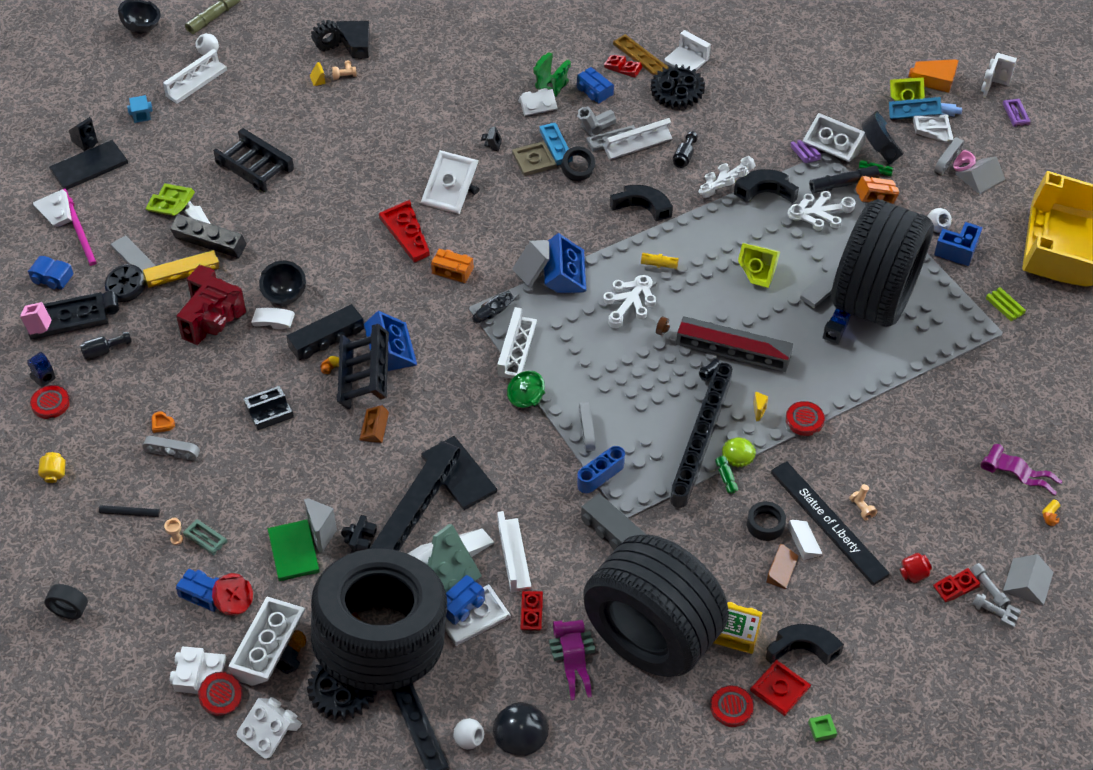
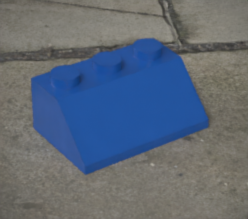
[544,233,586,293]
[364,311,417,371]

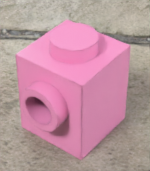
[20,302,51,335]

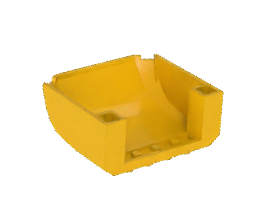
[1022,171,1093,286]

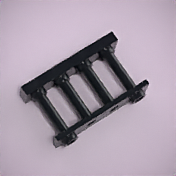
[213,128,294,192]
[336,324,389,409]

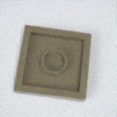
[512,141,556,176]

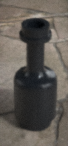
[673,131,698,168]
[80,332,132,359]

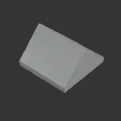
[956,157,1005,195]
[512,240,549,287]
[304,498,337,553]
[1003,554,1054,606]

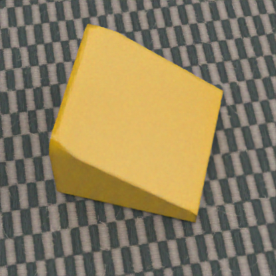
[310,62,325,86]
[753,392,768,422]

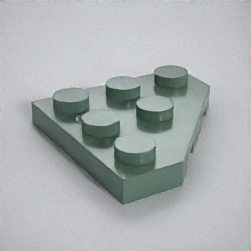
[427,524,482,592]

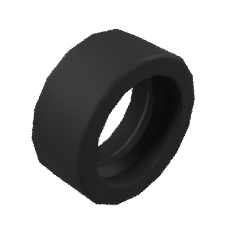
[561,146,595,181]
[747,501,786,541]
[44,584,88,620]

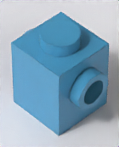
[127,95,153,123]

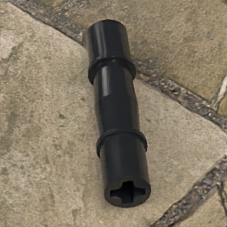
[809,166,880,194]

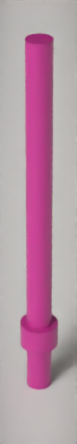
[63,189,97,266]

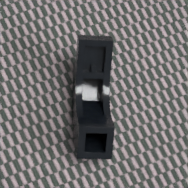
[862,111,904,165]
[734,169,799,203]
[610,184,673,221]
[765,624,844,665]

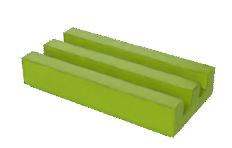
[986,287,1026,321]

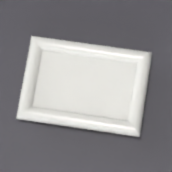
[420,150,479,214]

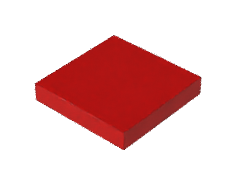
[750,660,811,716]

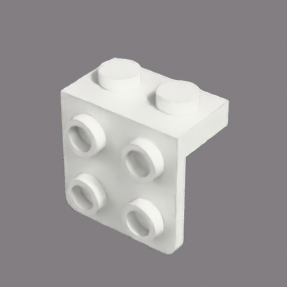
[665,30,711,71]
[981,53,1017,98]
[237,697,302,758]

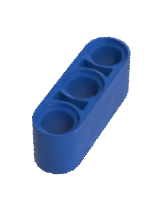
[577,446,625,493]

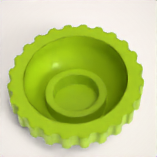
[722,437,756,467]

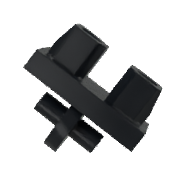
[341,515,377,554]

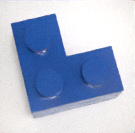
[934,222,983,266]

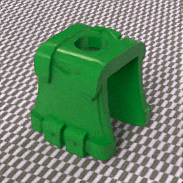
[533,52,571,97]

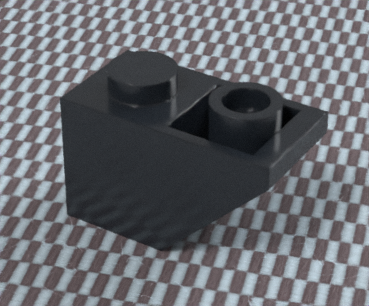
[69,117,98,151]

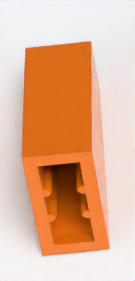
[908,59,959,93]

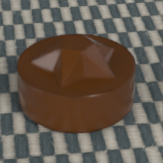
[656,316,670,336]

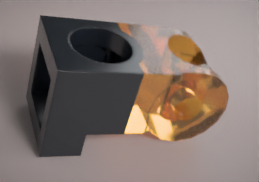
[276,630,306,674]

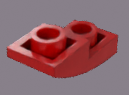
[604,55,643,78]
[933,568,980,602]
[520,591,543,631]

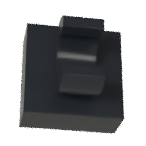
[481,127,502,151]

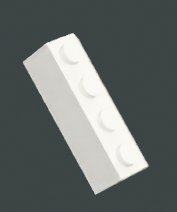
[228,597,305,686]

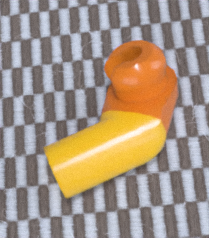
[320,356,339,374]
[1042,500,1060,526]

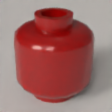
[899,553,932,583]

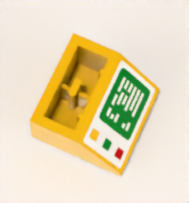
[714,602,763,654]

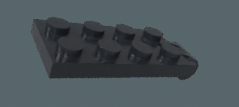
[28,291,119,340]

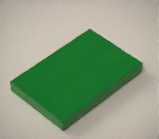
[267,519,320,582]

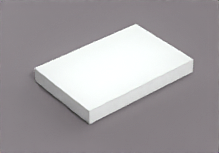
[445,585,511,646]

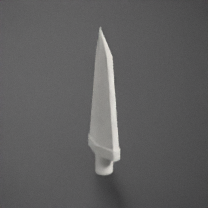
[184,201,210,224]

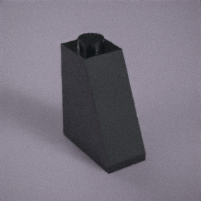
[336,20,370,59]

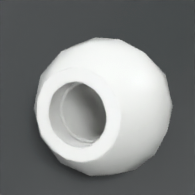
[196,33,219,56]
[927,208,952,233]
[453,718,484,750]

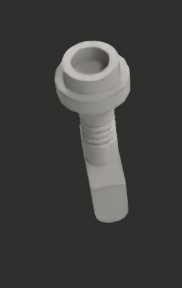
[972,594,1021,629]

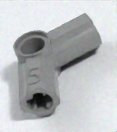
[577,107,617,136]

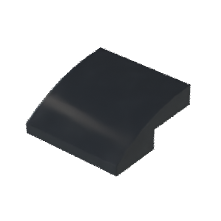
[243,386,294,431]

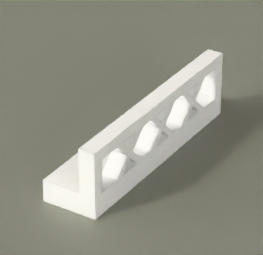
[163,49,227,104]
[603,118,672,160]
[497,307,537,379]
[497,511,531,593]

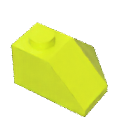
[890,77,925,101]
[738,243,780,288]

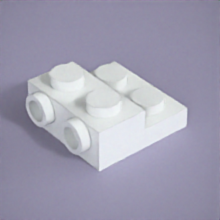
[170,646,226,694]

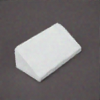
[788,520,822,560]

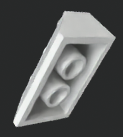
[802,113,866,162]

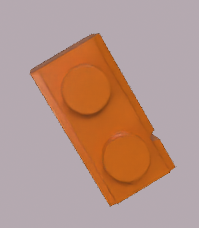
[856,176,899,204]
[431,249,474,283]

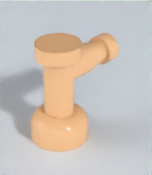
[332,60,357,80]
[849,484,877,521]
[164,518,183,545]

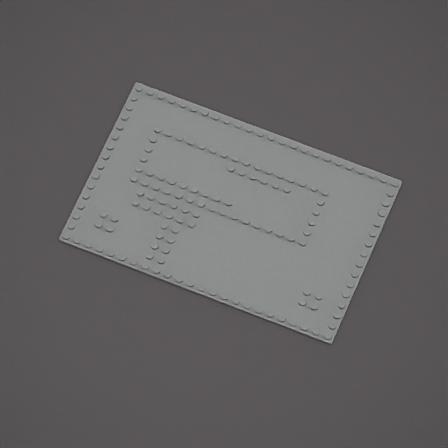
[469,152,1003,518]

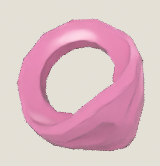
[953,150,976,171]

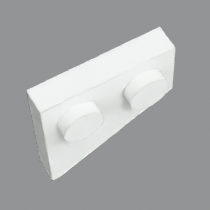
[913,115,954,144]
[33,189,72,227]

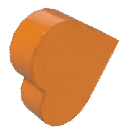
[152,411,175,433]

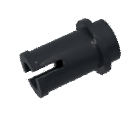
[699,359,721,381]

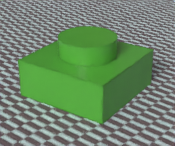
[808,714,837,742]

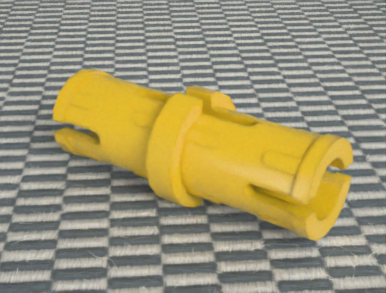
[641,253,679,269]

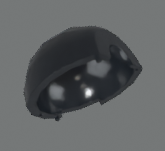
[118,0,161,33]
[259,260,306,306]
[493,702,549,756]

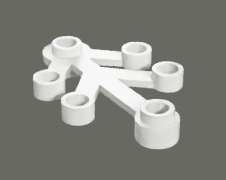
[698,156,756,198]
[787,191,856,231]
[603,275,656,328]

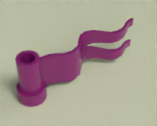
[981,444,1062,496]
[553,620,592,700]

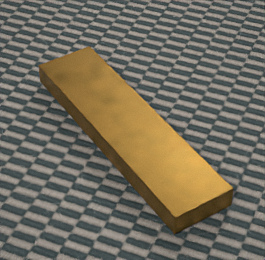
[613,34,669,75]

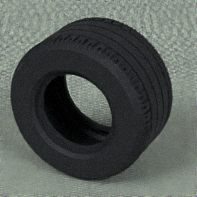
[831,199,934,327]
[583,535,729,677]
[311,549,447,691]

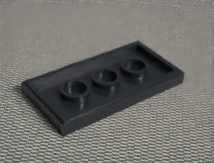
[49,140,128,190]
[421,436,497,510]

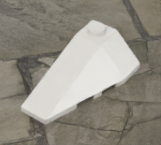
[407,529,494,564]

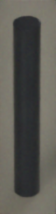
[99,505,160,517]

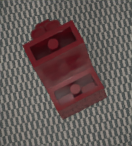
[176,264,246,345]

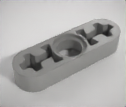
[934,137,964,175]
[579,402,595,451]
[142,436,200,461]

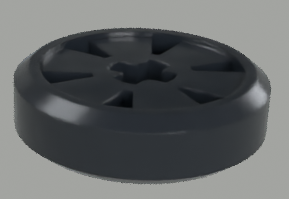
[105,264,146,302]

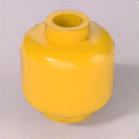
[38,452,66,483]

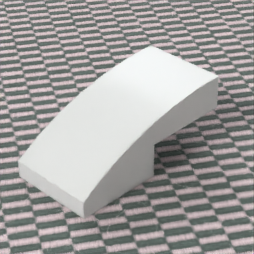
[251,308,295,329]

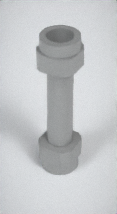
[970,563,1011,609]

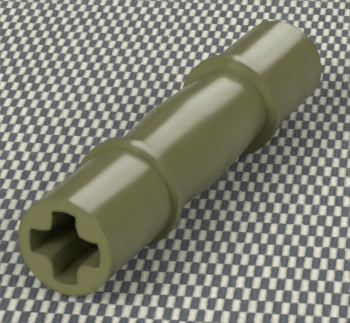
[185,0,240,34]

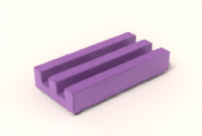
[1003,99,1031,127]
[791,140,821,163]

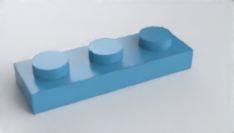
[889,97,942,119]
[540,122,573,165]

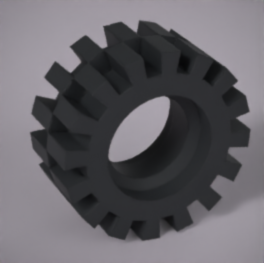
[311,20,343,52]

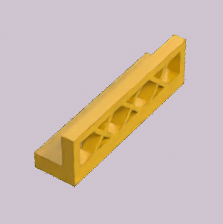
[143,250,219,288]

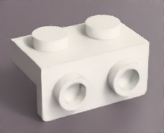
[518,88,557,116]

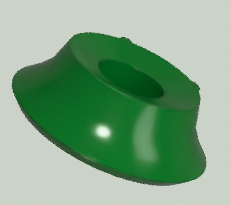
[507,370,546,408]

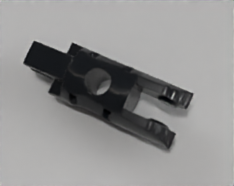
[472,290,515,324]

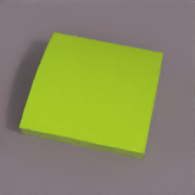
[146,183,195,216]

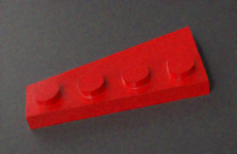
[379,200,430,263]

